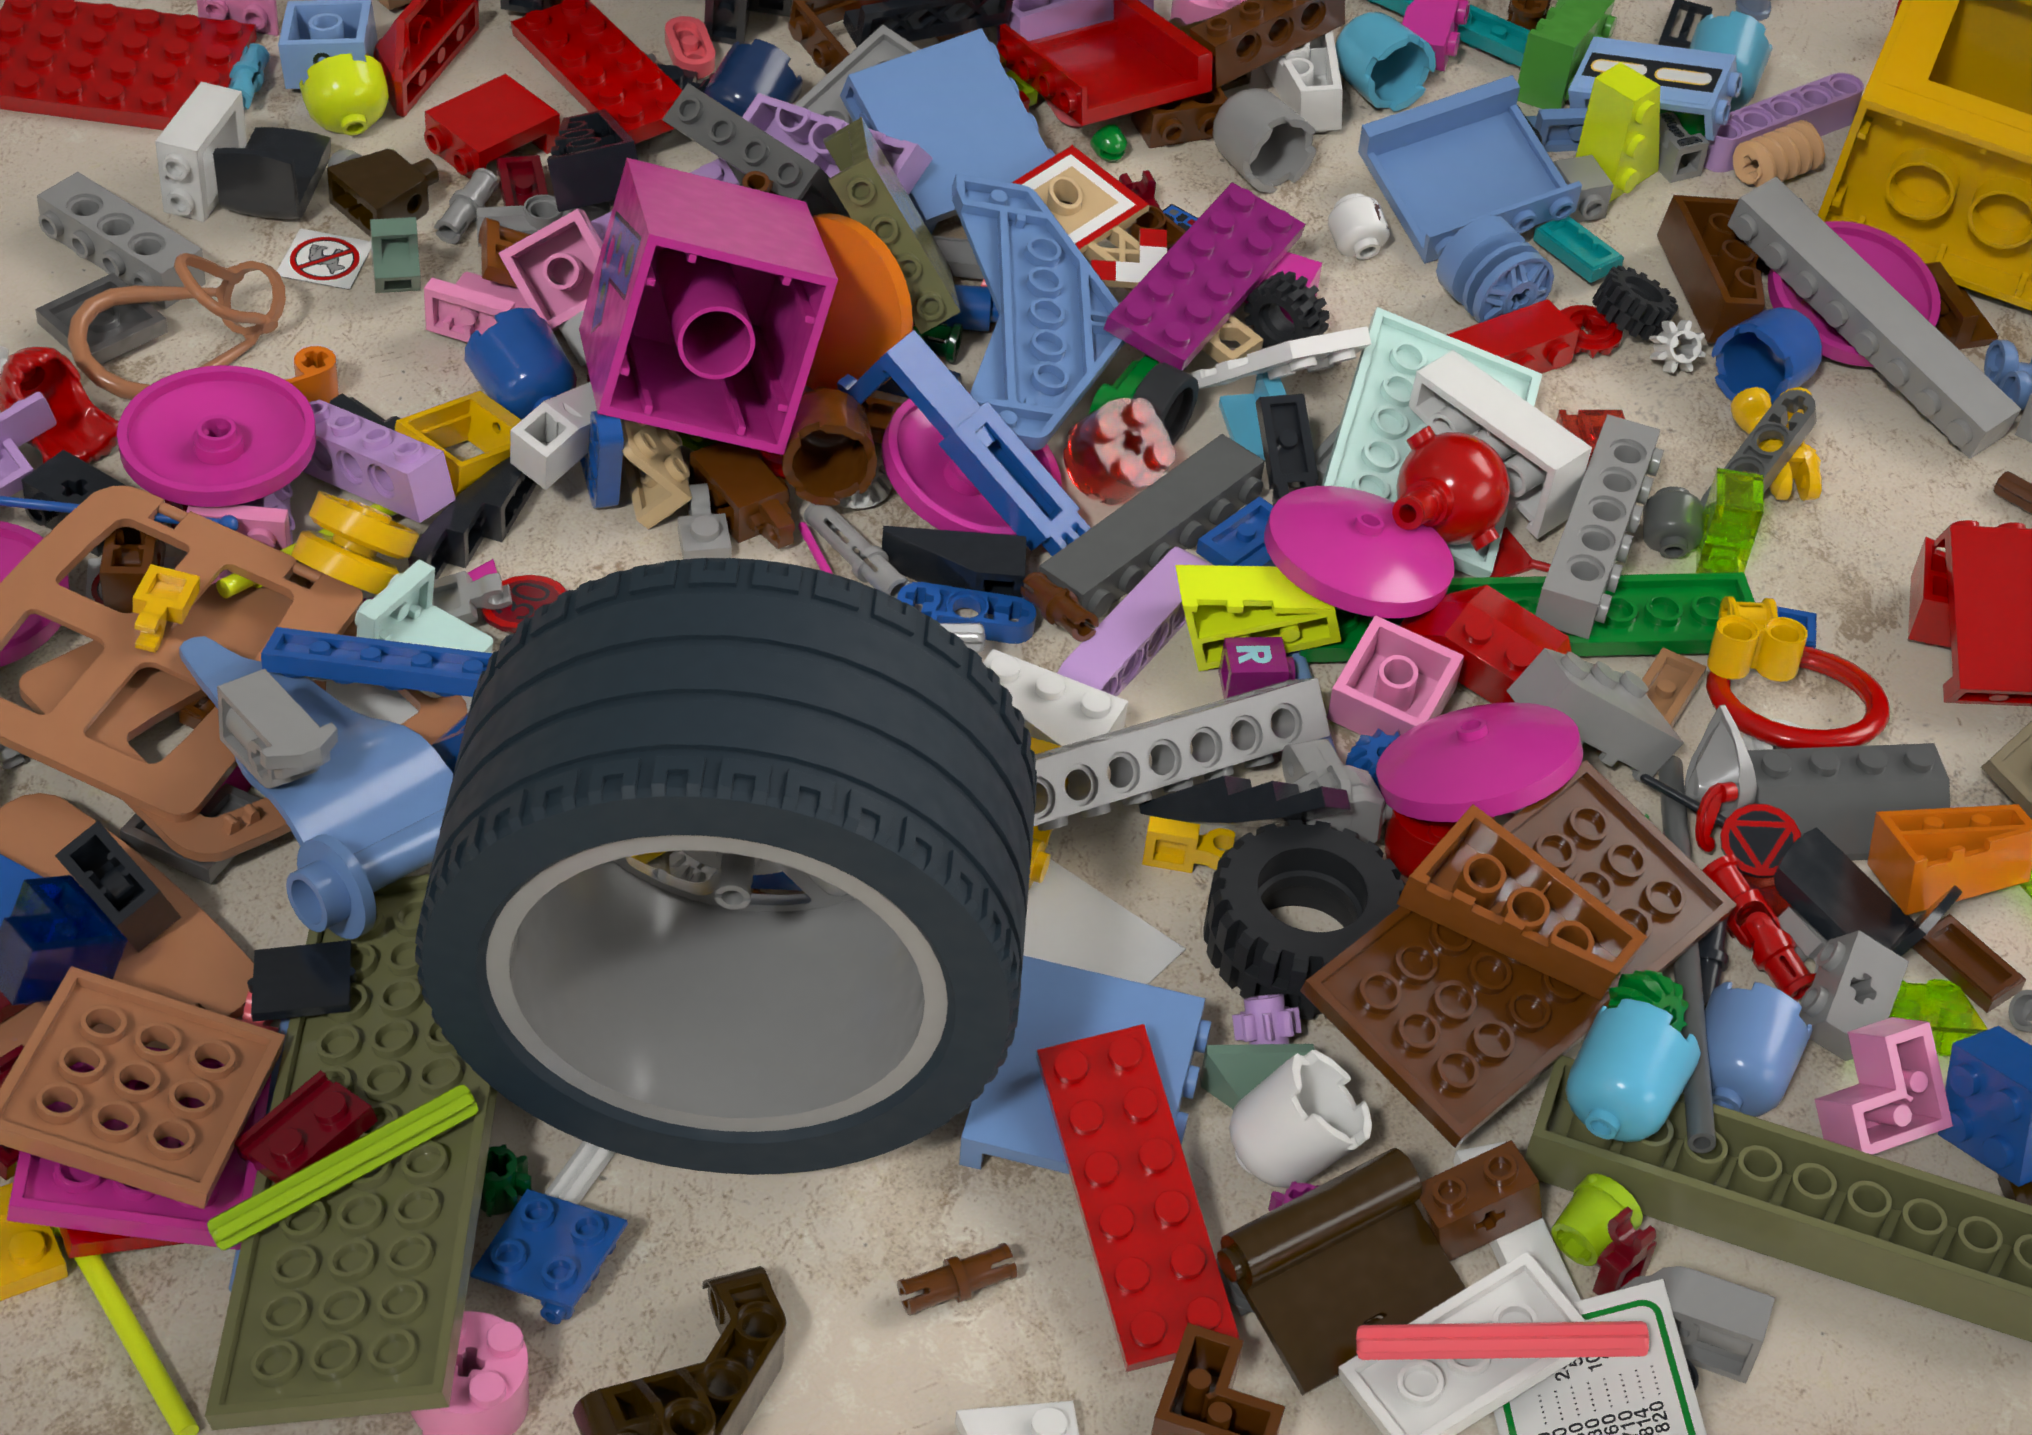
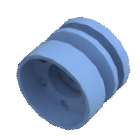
[1436,215,1554,323]

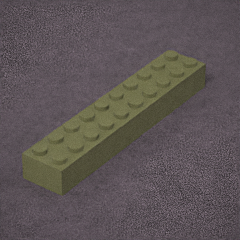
[1524,1056,2032,1342]

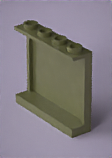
[823,117,960,334]

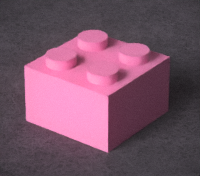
[498,209,603,332]
[1327,615,1464,737]

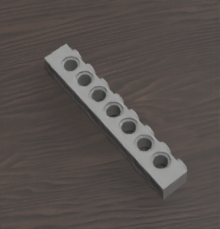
[1034,678,1331,831]

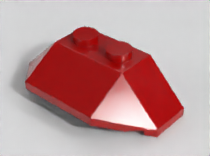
[373,0,479,117]
[1399,585,1572,704]

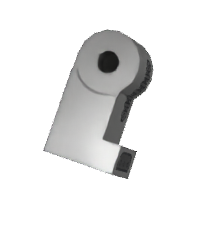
[1659,112,1710,183]

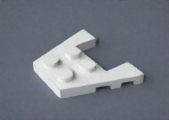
[1189,326,1371,390]

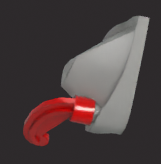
[1685,705,1757,852]

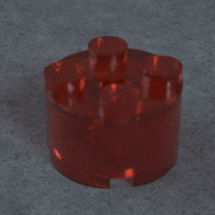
[1063,398,1176,505]

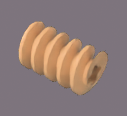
[1733,120,1825,187]

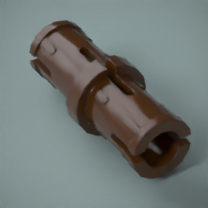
[1020,572,1099,642]
[897,1243,1017,1316]

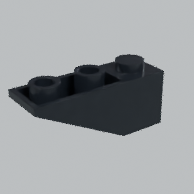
[882,526,1026,598]

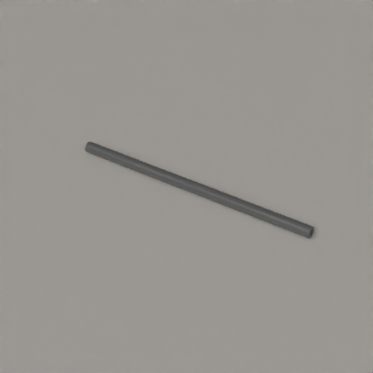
[1658,755,1716,1153]

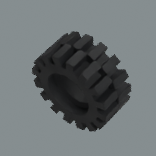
[1592,266,1678,341]
[1244,271,1330,349]

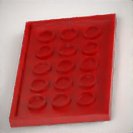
[0,0,257,130]

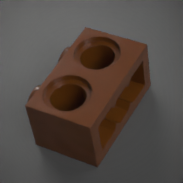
[1131,85,1228,149]

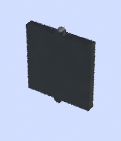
[247,940,357,1022]

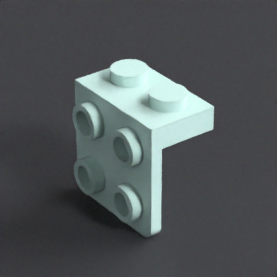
[355,559,493,698]

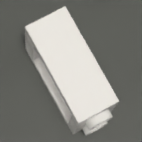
[155,82,247,222]

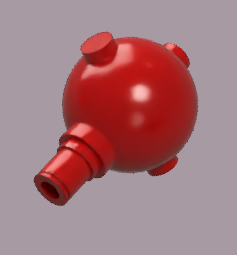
[1392,425,1510,552]

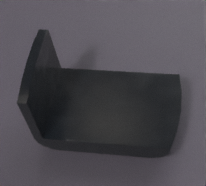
[213,127,331,219]
[1774,827,1962,956]

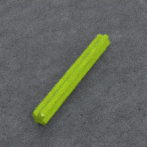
[207,1084,478,1251]

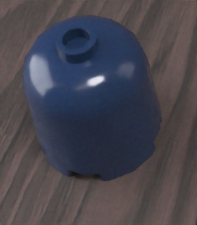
[703,39,803,117]

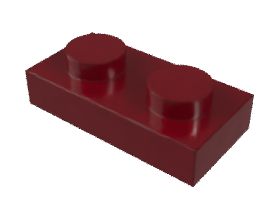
[497,155,548,206]

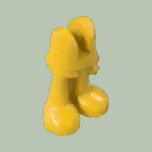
[1731,387,1822,501]

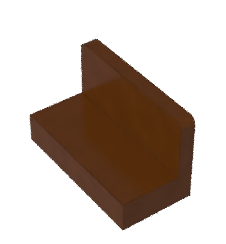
[1925,262,1999,350]

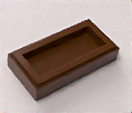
[1912,914,2026,1013]

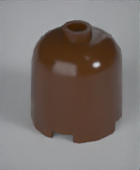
[782,388,877,506]

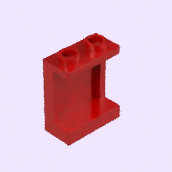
[424,73,560,179]

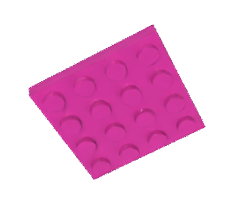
[7,1046,272,1250]

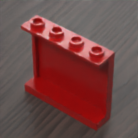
[997,0,1212,126]
[1934,520,2032,706]

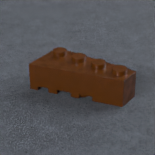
[1657,195,1766,344]

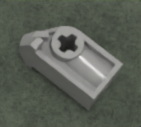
[217,669,338,788]
[1617,1266,1775,1384]

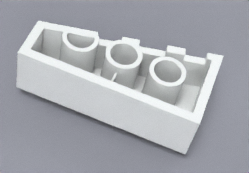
[1262,30,1342,133]

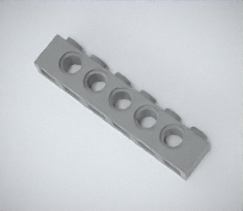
[1535,414,1664,639]

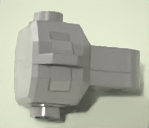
[1282,739,1393,844]

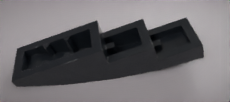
[408,457,537,580]
[1139,775,1351,827]

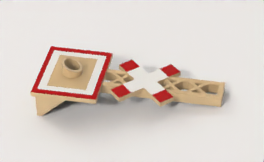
[1012,145,1264,363]

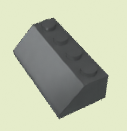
[1747,743,1950,861]

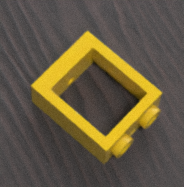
[394,391,521,498]

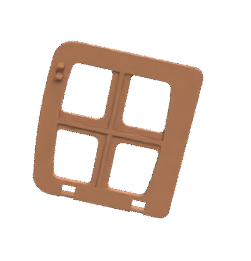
[0,486,363,823]

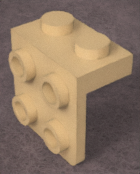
[621,419,692,530]

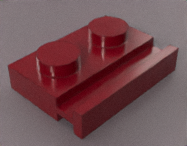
[234,1070,378,1184]

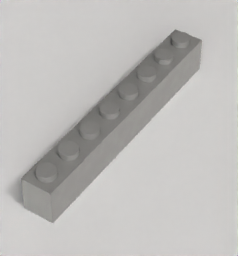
[1727,177,2021,459]

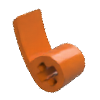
[286,346,339,404]

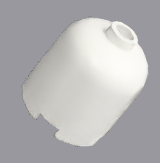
[1229,1050,1372,1188]

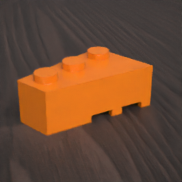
[1867,804,2032,915]

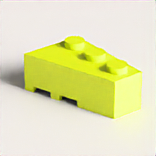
[1576,62,1660,203]
[1175,565,1342,672]

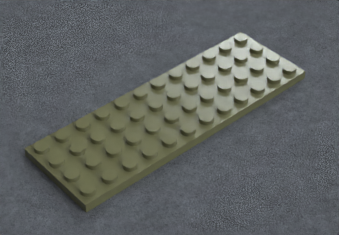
[205,874,498,1430]

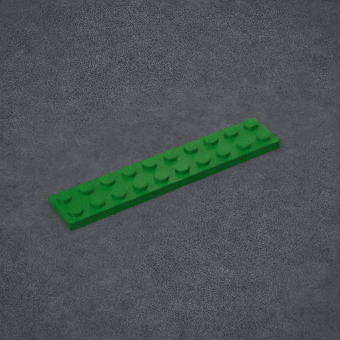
[1299,572,1755,662]

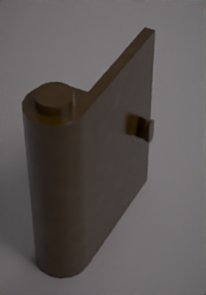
[1217,1148,1466,1396]

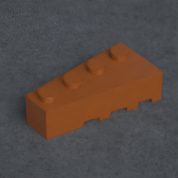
[1396,804,1647,1000]

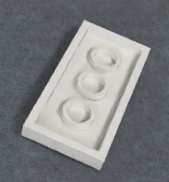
[1339,1251,1586,1435]

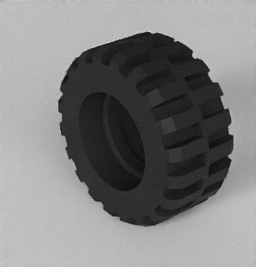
[1203,819,1406,1020]

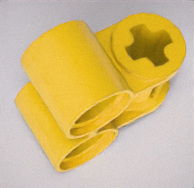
[1707,596,1808,682]

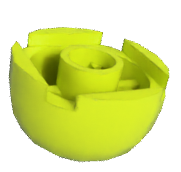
[299,54,389,135]

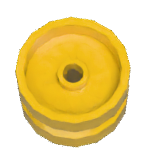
[291,491,419,595]

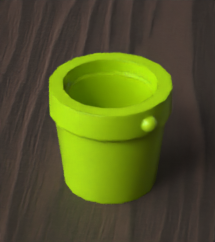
[1551,1173,1643,1266]

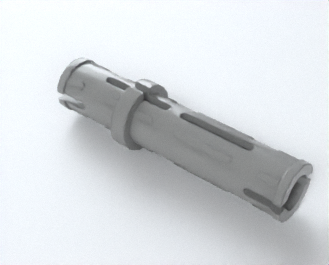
[804,503,910,599]

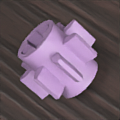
[1232,994,1302,1044]

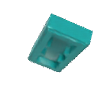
[1533,216,1624,283]

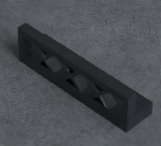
[843,0,1014,47]

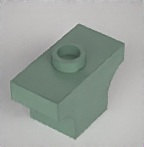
[370,217,421,293]

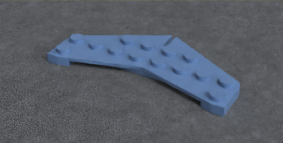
[952,173,1126,450]

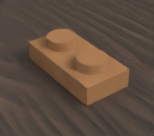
[1642,647,1707,728]

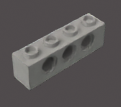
[37,172,206,309]

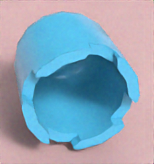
[1689,11,1772,112]
[1335,12,1436,111]
[1565,999,1701,1142]

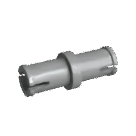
[434,168,499,244]

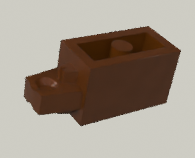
[689,441,795,550]

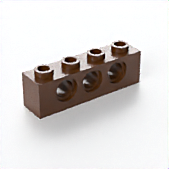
[1190,0,1345,88]

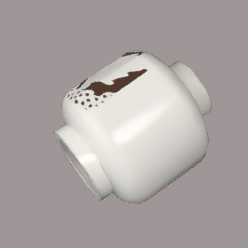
[1328,194,1389,260]

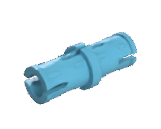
[229,43,270,110]

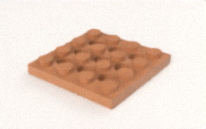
[0,966,285,1209]

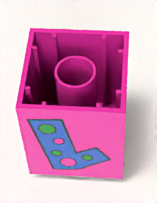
[579,158,838,455]

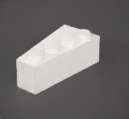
[1409,350,1592,539]

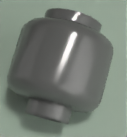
[1643,486,1704,558]

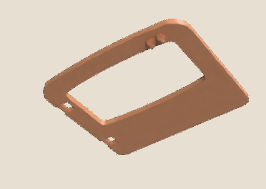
[19,562,467,862]

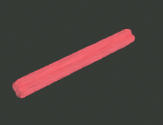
[1356,1321,1649,1360]

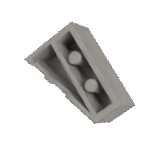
[1507,648,1684,784]

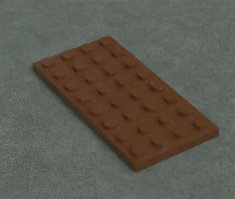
[1300,760,1737,1148]

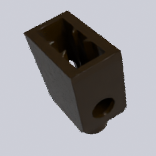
[327,149,439,237]

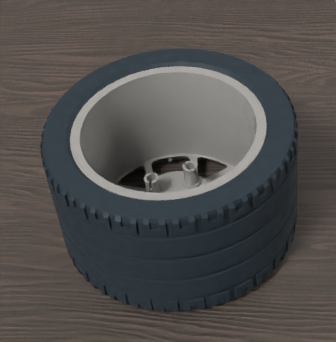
[415,558,1037,1175]

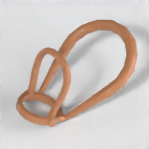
[67,253,286,400]

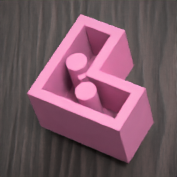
[1815,1017,1953,1155]

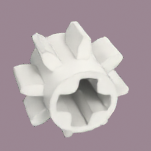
[1649,320,1706,373]

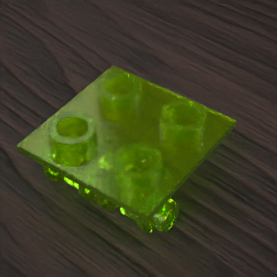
[1889,979,1988,1056]

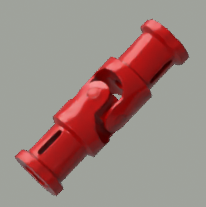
[1702,854,1816,1002]

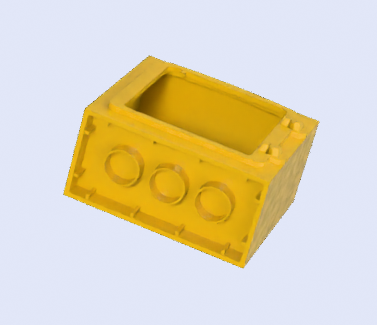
[1817,0,2032,311]

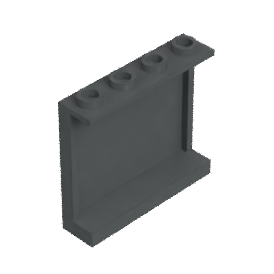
[662,83,851,218]

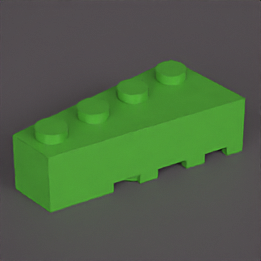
[1517,0,1617,109]

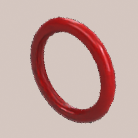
[1706,646,1890,749]

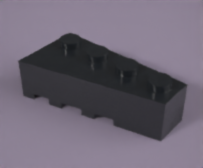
[547,109,638,212]

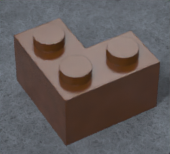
[1151,1323,1286,1435]

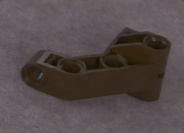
[572,1266,787,1435]

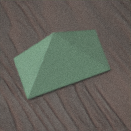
[1200,1044,1315,1110]

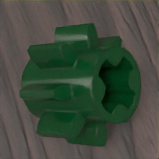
[480,1144,532,1217]

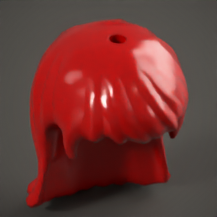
[0,347,119,464]

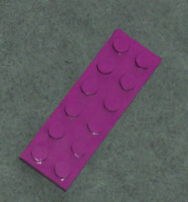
[1104,182,1306,371]

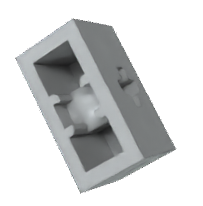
[1800,930,1909,1061]

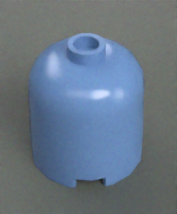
[1705,982,1813,1117]

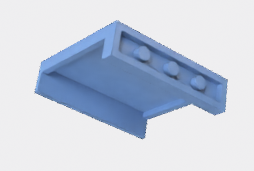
[840,28,1055,234]
[1358,75,1582,264]
[959,955,1212,1174]

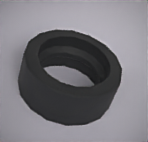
[1124,362,1199,455]

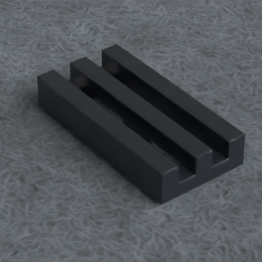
[1658,0,1713,49]

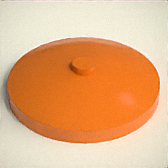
[806,214,913,390]

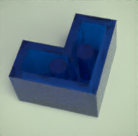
[0,875,128,1005]

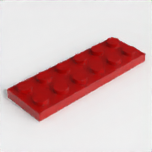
[510,0,683,144]
[1036,1024,1239,1372]

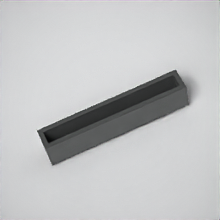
[1039,434,1265,623]

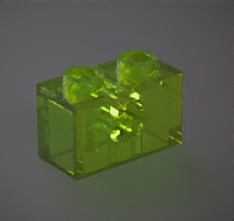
[1696,468,1764,573]

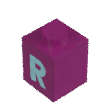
[1218,637,1295,699]

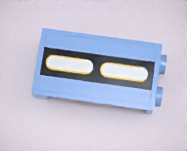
[1568,37,1742,141]

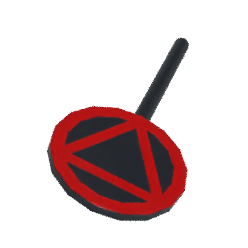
[1640,774,1801,878]

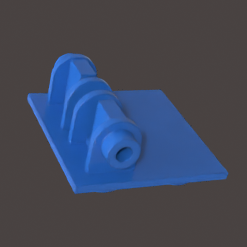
[470,1189,628,1325]

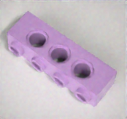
[302,399,456,523]

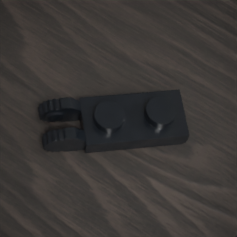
[1255,394,1319,506]

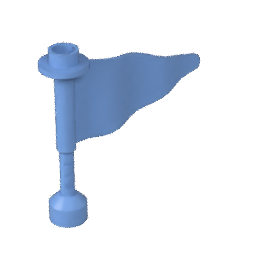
[179,636,453,939]

